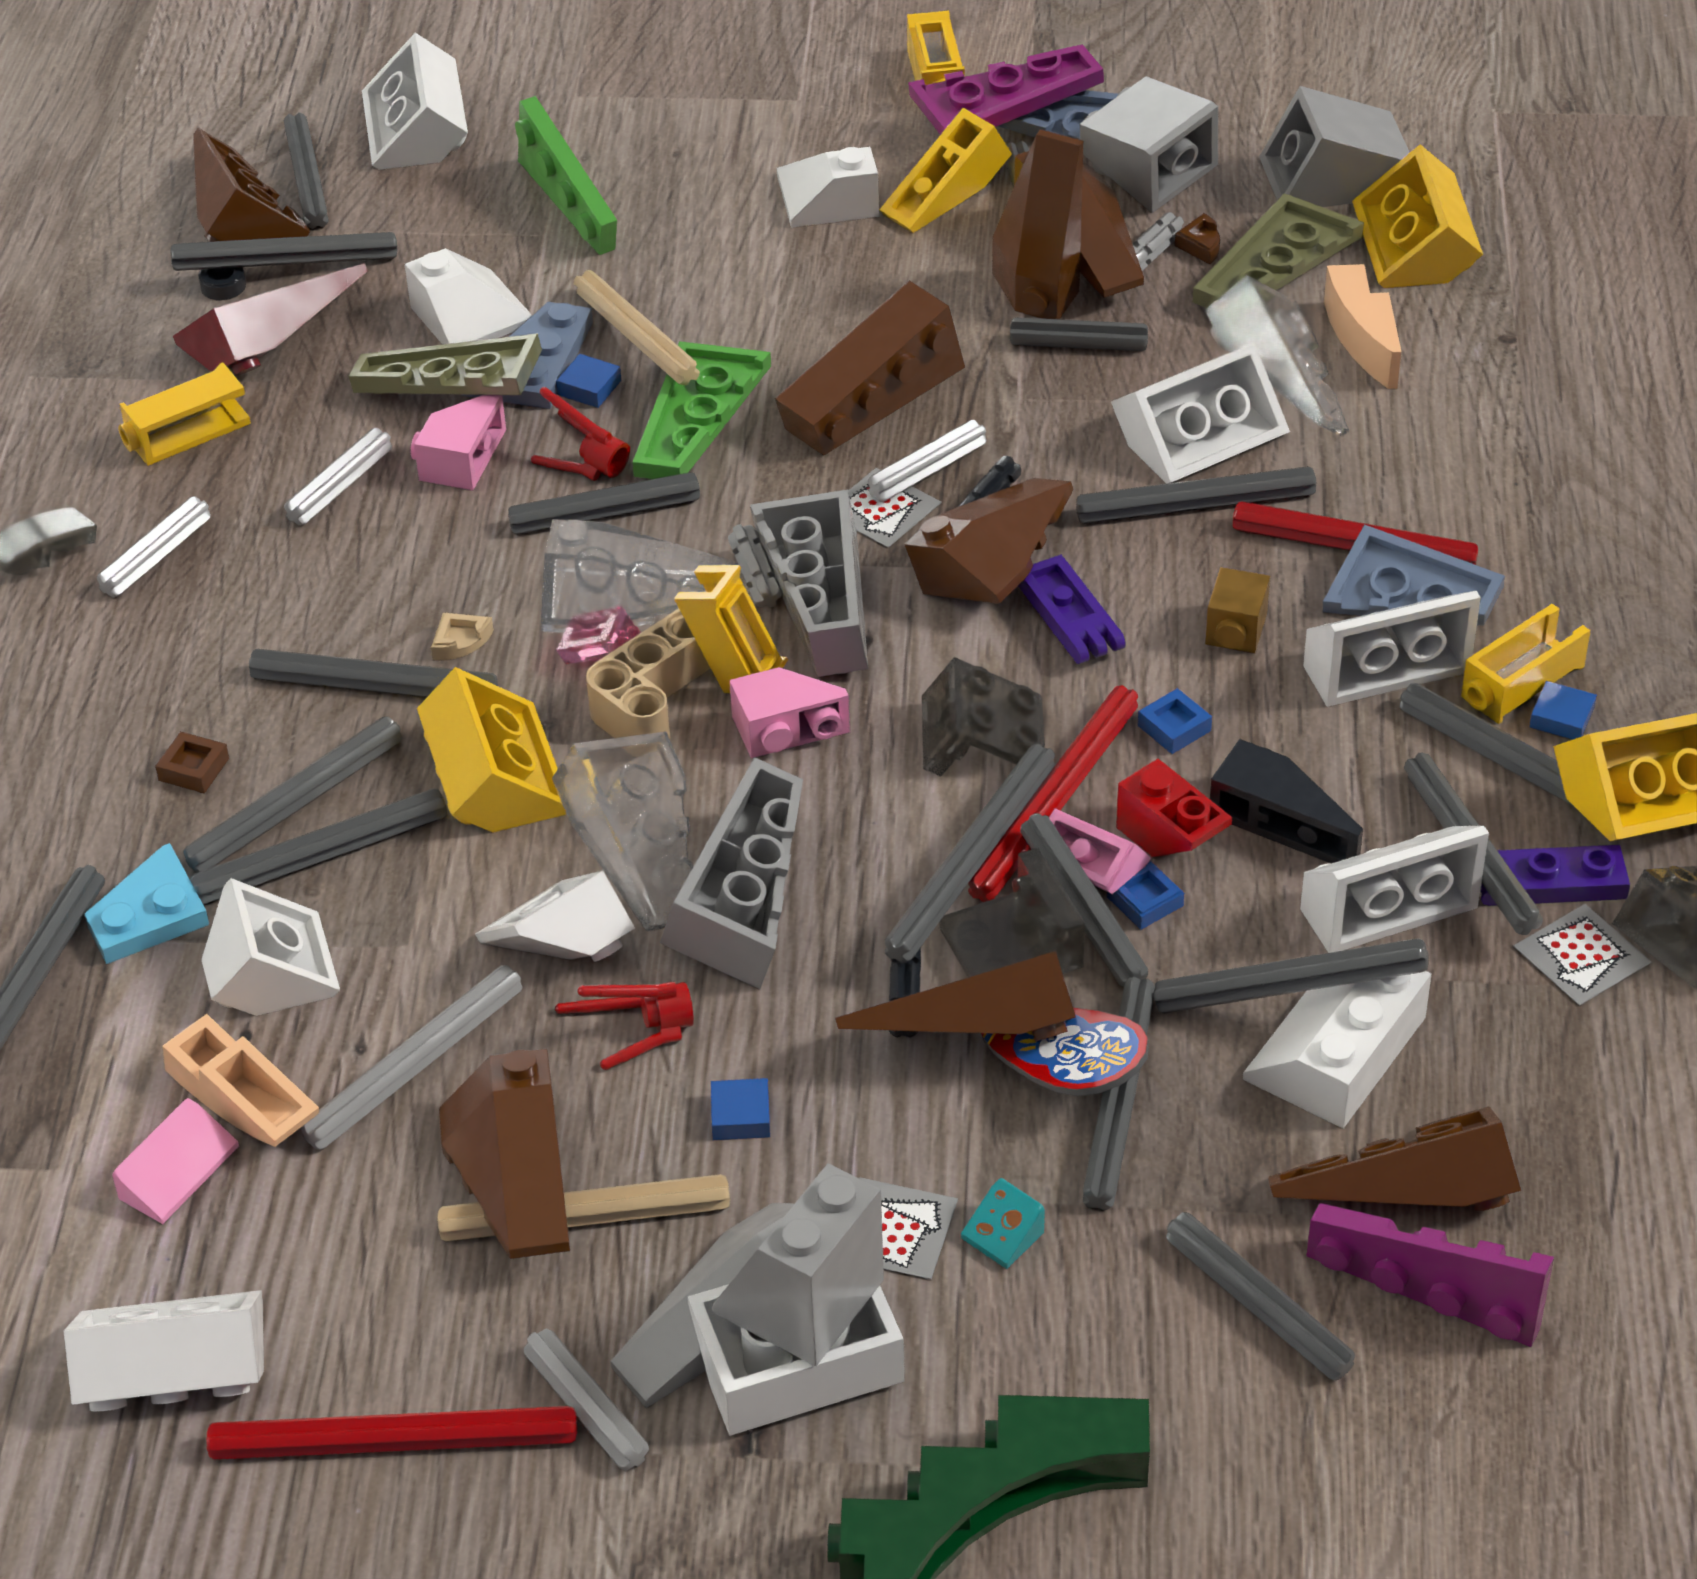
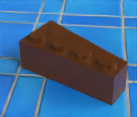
[775,280,965,456]

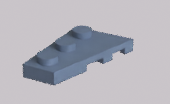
[461,302,593,409]
[1323,524,1505,626]

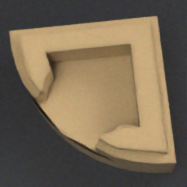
[431,613,494,660]

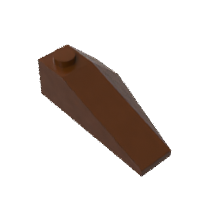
[193,128,310,242]
[992,129,1084,319]
[1014,151,1144,298]
[835,951,1076,1042]
[1268,1106,1521,1211]

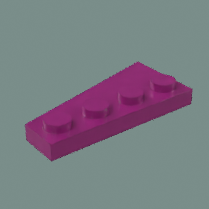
[908,44,1104,135]
[1306,1203,1554,1347]

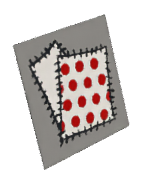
[848,468,942,548]
[1513,904,1652,1006]
[859,1177,958,1279]

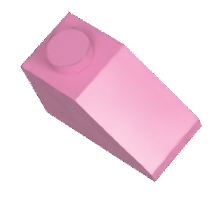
[411,395,506,490]

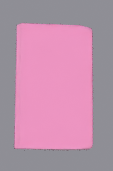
[1028,808,1151,894]
[112,1098,239,1224]

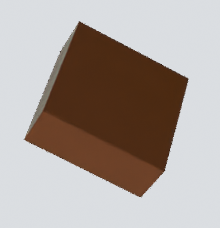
[155,731,229,794]

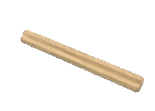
[574,270,700,386]
[437,1174,730,1242]

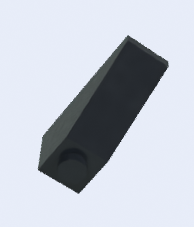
[1210,739,1363,864]

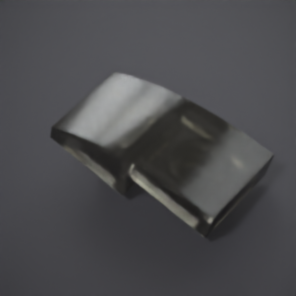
[0,507,97,575]

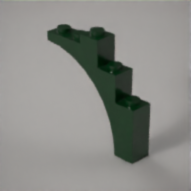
[827,1395,1150,1579]

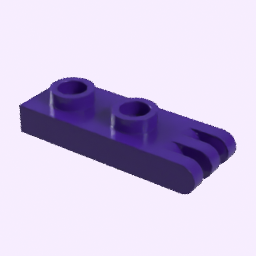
[1018,554,1126,664]
[1480,845,1630,906]

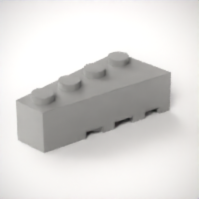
[750,490,868,677]
[660,757,803,989]

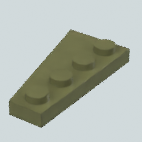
[1192,193,1364,318]
[349,333,542,395]

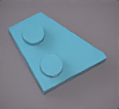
[85,843,209,964]

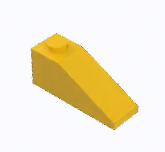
[879,108,1012,233]

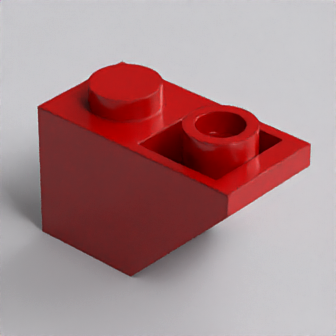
[1116,758,1232,857]

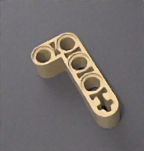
[586,591,711,755]

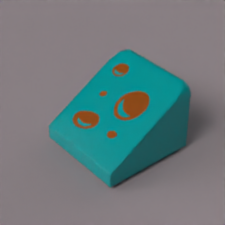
[961,1178,1045,1269]

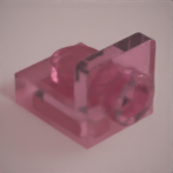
[556,606,641,665]

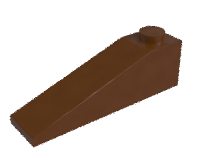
[904,478,1074,604]
[439,1049,570,1259]

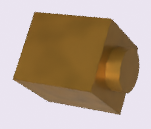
[1205,567,1270,653]

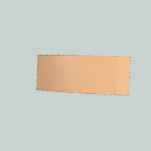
[1324,264,1401,389]
[162,1014,319,1147]

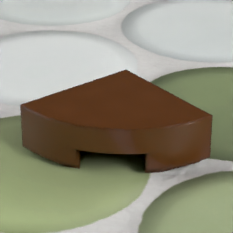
[1175,213,1220,264]

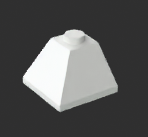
[777,147,879,228]
[405,248,532,344]
[475,871,635,962]
[202,878,340,1016]

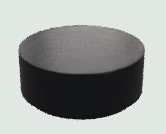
[198,267,246,300]

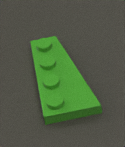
[515,96,617,255]
[633,341,771,479]

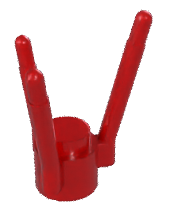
[531,387,630,481]
[555,981,694,1070]

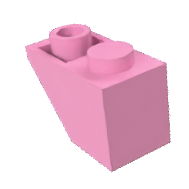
[730,667,850,758]

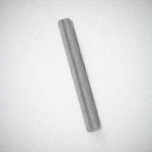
[301,965,523,1150]

